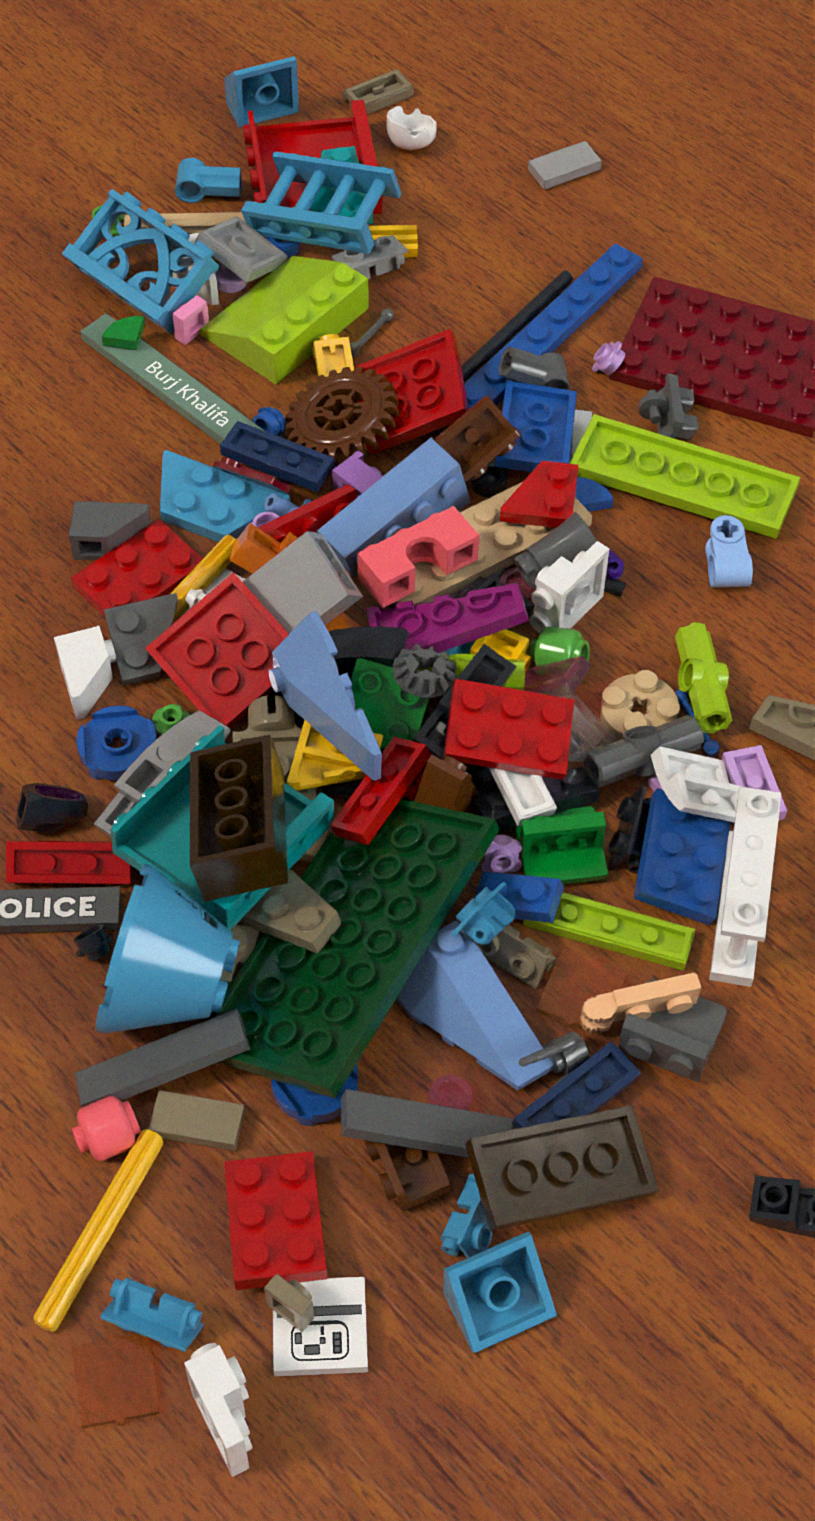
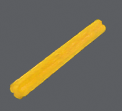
[33,1129,163,1332]

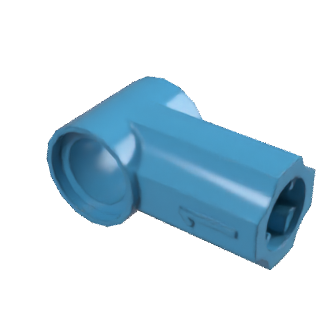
[175,158,242,203]

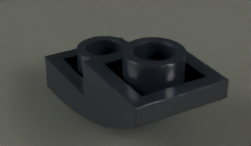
[749,1175,815,1238]

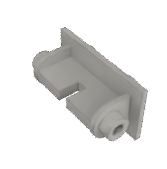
[332,235,408,279]

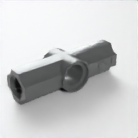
[583,715,704,788]

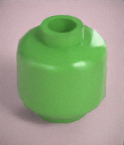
[529,627,590,679]

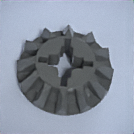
[392,643,457,698]

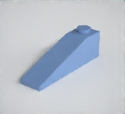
[396,920,554,1091]

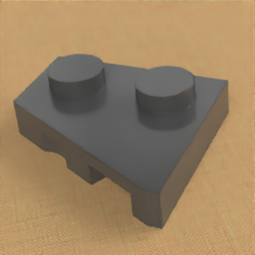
[104,593,178,685]

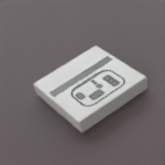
[273,1277,368,1376]

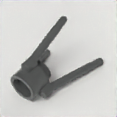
[519,1031,589,1091]

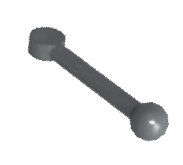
[350,308,394,358]

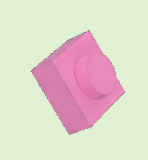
[173,295,209,345]

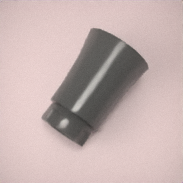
[514,512,597,590]

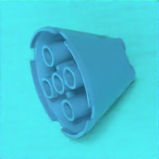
[95,863,240,1034]

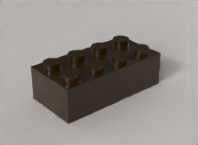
[190,734,288,901]

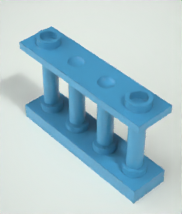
[241,151,402,254]

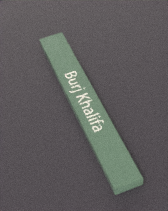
[80,313,284,482]

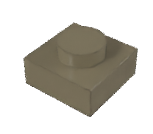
[264,1274,314,1332]

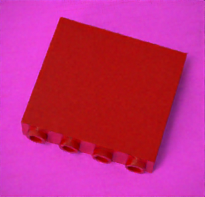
[243,100,382,215]

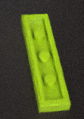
[523,892,696,971]

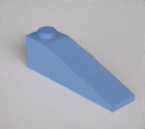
[269,611,382,781]

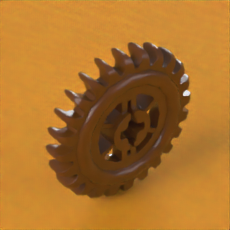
[285,367,399,467]

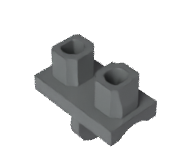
[638,373,699,440]

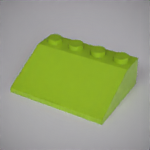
[199,256,369,385]

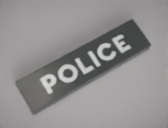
[0,887,121,933]

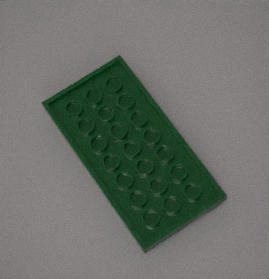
[206,799,499,1099]

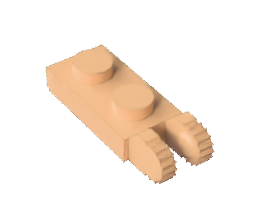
[580,973,701,1033]

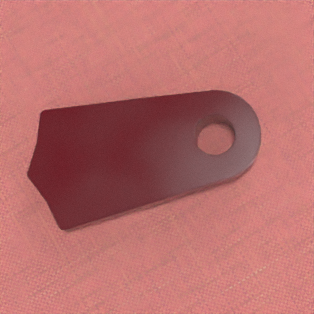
[213,457,291,495]

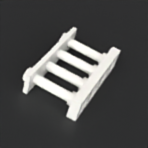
[709,786,781,987]

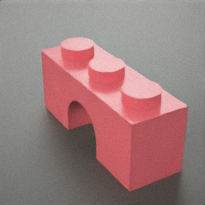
[358,506,480,608]

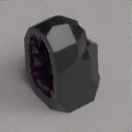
[16,783,88,833]

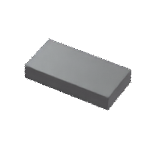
[528,141,602,190]

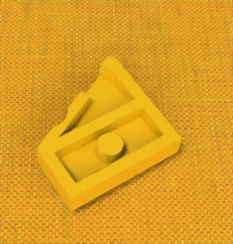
[287,720,383,791]

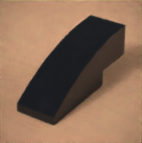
[329,626,409,681]
[412,644,517,760]

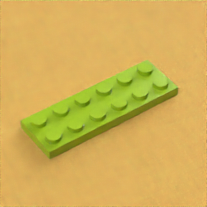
[570,414,801,539]

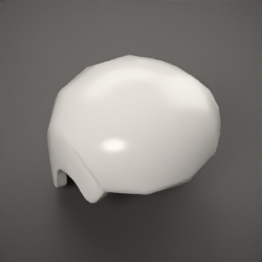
[387,106,437,150]

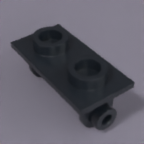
[608,786,651,874]

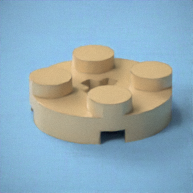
[600,670,680,741]

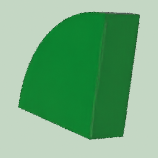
[102,316,145,350]

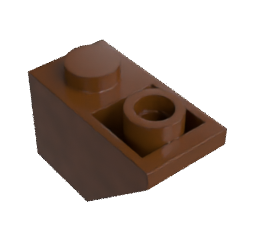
[414,754,478,813]

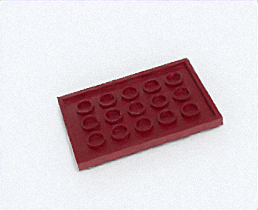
[609,276,815,438]

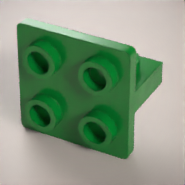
[351,658,429,748]
[515,806,608,884]

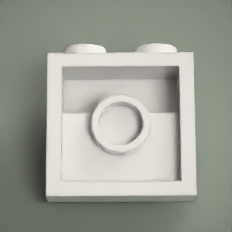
[529,541,609,633]
[184,1343,253,1477]

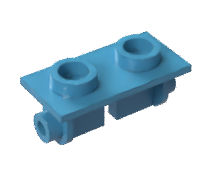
[451,881,515,945]
[440,1174,492,1258]
[100,1277,204,1352]

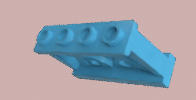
[62,189,219,334]

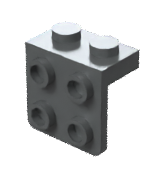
[618,979,727,1083]

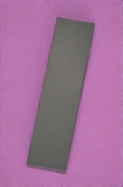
[75,1009,250,1107]
[341,1089,513,1158]

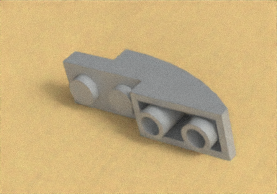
[94,710,231,838]

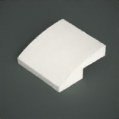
[651,747,742,822]

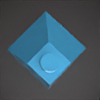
[224,56,299,128]

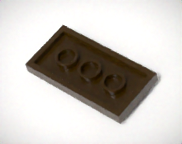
[465,1105,659,1231]

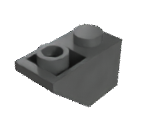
[69,501,152,561]

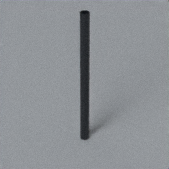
[461,270,573,382]

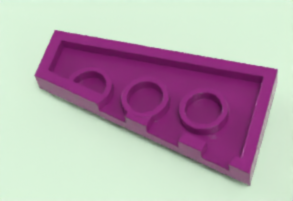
[366,583,529,667]

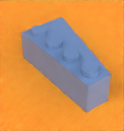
[317,438,471,576]

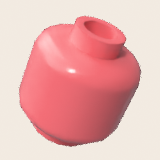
[71,1096,141,1161]

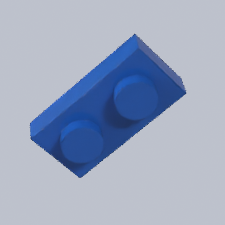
[474,871,564,923]

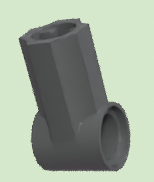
[498,347,570,390]

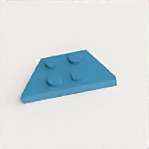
[160,450,290,542]

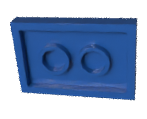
[494,380,577,472]
[633,788,730,925]

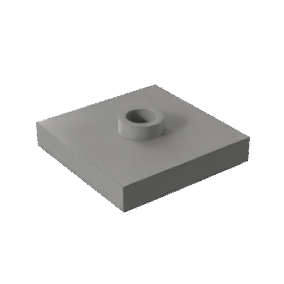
[195,217,288,283]

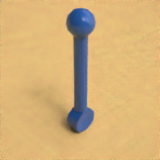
[675,690,720,757]

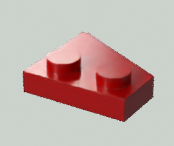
[499,460,579,528]

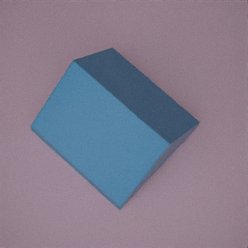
[443,1232,557,1353]

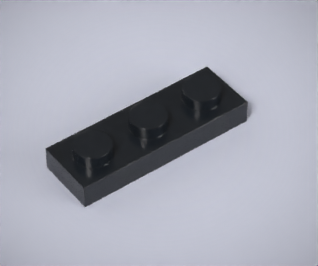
[472,766,599,830]

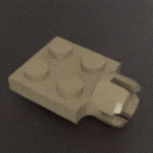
[232,695,316,801]

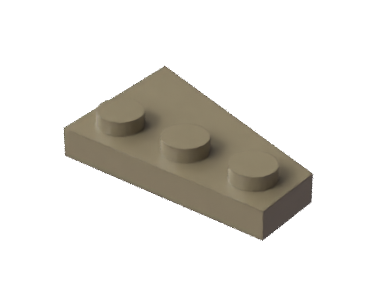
[749,695,815,760]
[238,869,341,953]

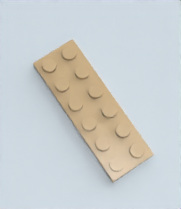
[393,482,592,606]

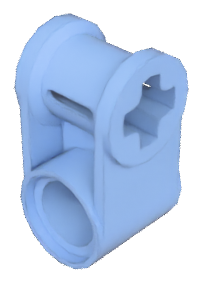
[705,515,753,588]

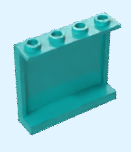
[110,725,334,930]

